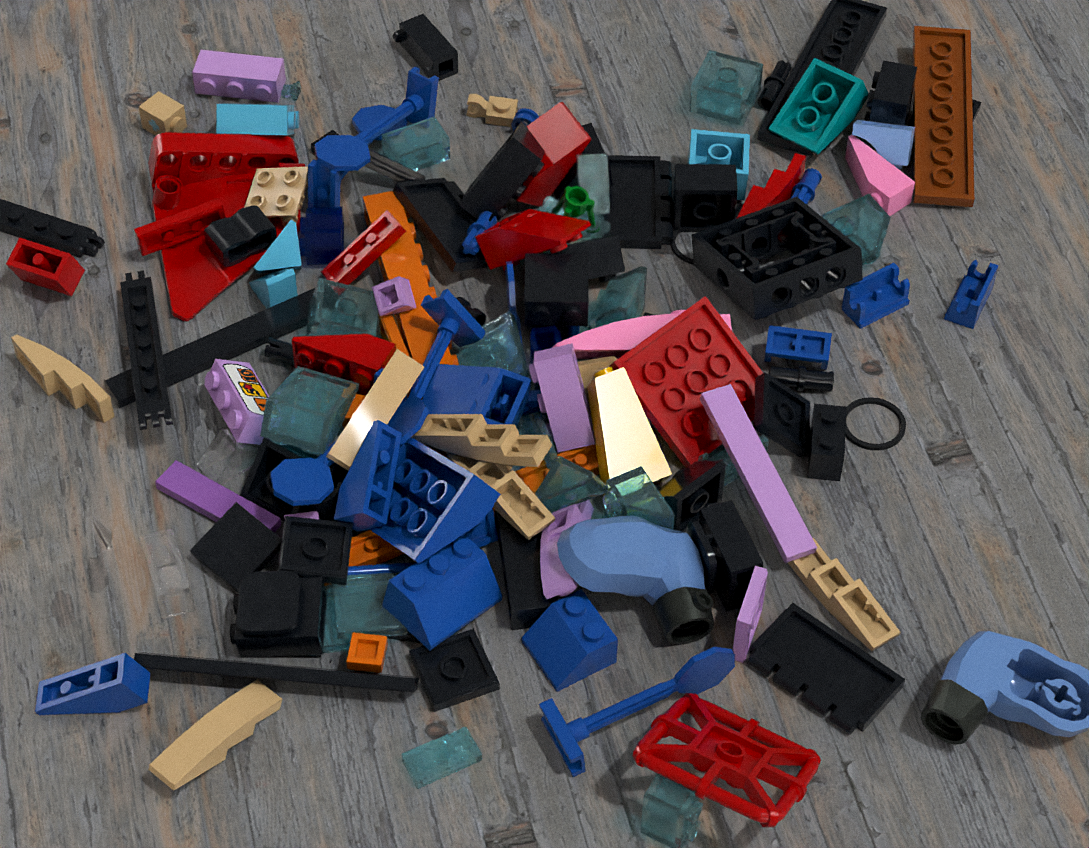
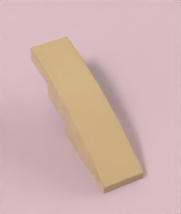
[11,335,115,423]
[326,349,424,471]
[413,414,552,467]
[447,452,555,540]
[787,538,901,651]
[148,679,282,791]

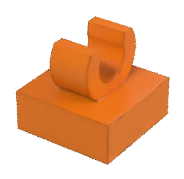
[346,632,388,673]

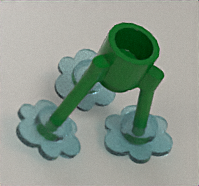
[538,186,611,254]

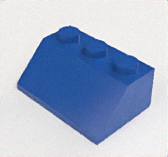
[382,534,503,651]

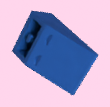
[422,364,532,427]

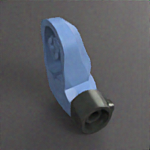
[557,516,714,644]
[921,631,1089,745]

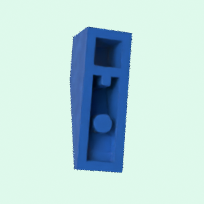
[334,420,402,532]
[35,653,150,715]

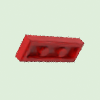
[134,198,226,256]
[321,210,407,294]

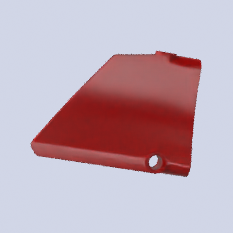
[148,132,305,322]

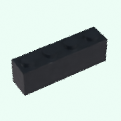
[495,510,558,630]

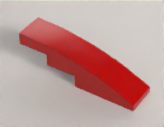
[737,153,806,218]

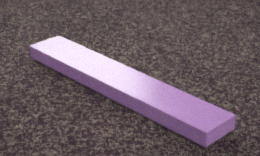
[700,384,817,563]

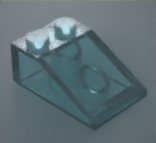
[260,366,359,454]

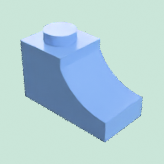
[852,119,915,169]

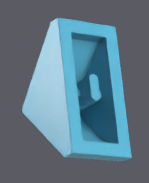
[253,219,302,274]
[249,268,298,309]

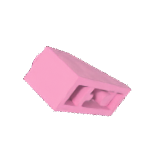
[845,134,915,219]

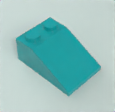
[769,58,869,155]

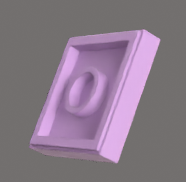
[733,566,768,663]

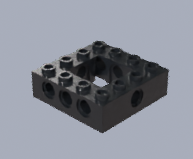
[691,197,863,320]

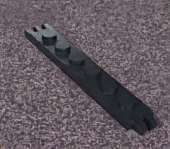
[0,199,105,257]
[120,270,173,430]

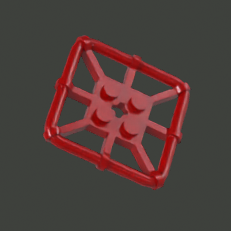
[632,693,821,828]

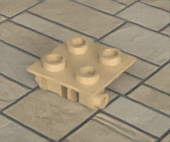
[244,166,308,227]

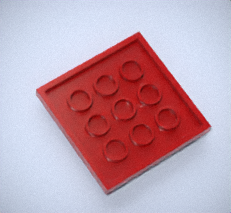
[609,296,763,468]

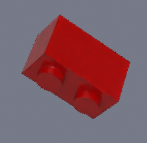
[6,238,85,297]

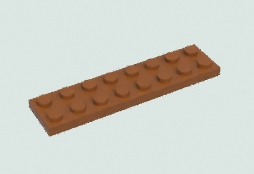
[913,26,975,207]

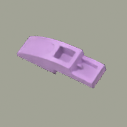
[540,498,594,599]

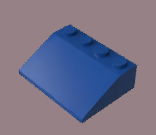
[369,437,501,563]

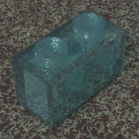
[382,116,450,171]
[641,774,703,848]

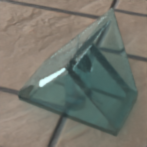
[535,456,609,513]

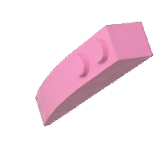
[552,310,732,359]

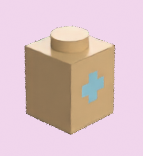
[139,91,187,136]

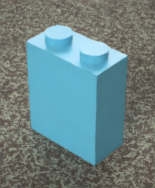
[216,103,299,135]

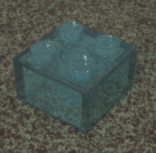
[689,50,763,126]
[306,278,378,337]

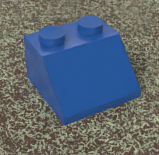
[522,589,618,692]

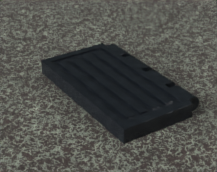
[601,155,673,249]
[393,178,489,272]
[747,603,905,735]

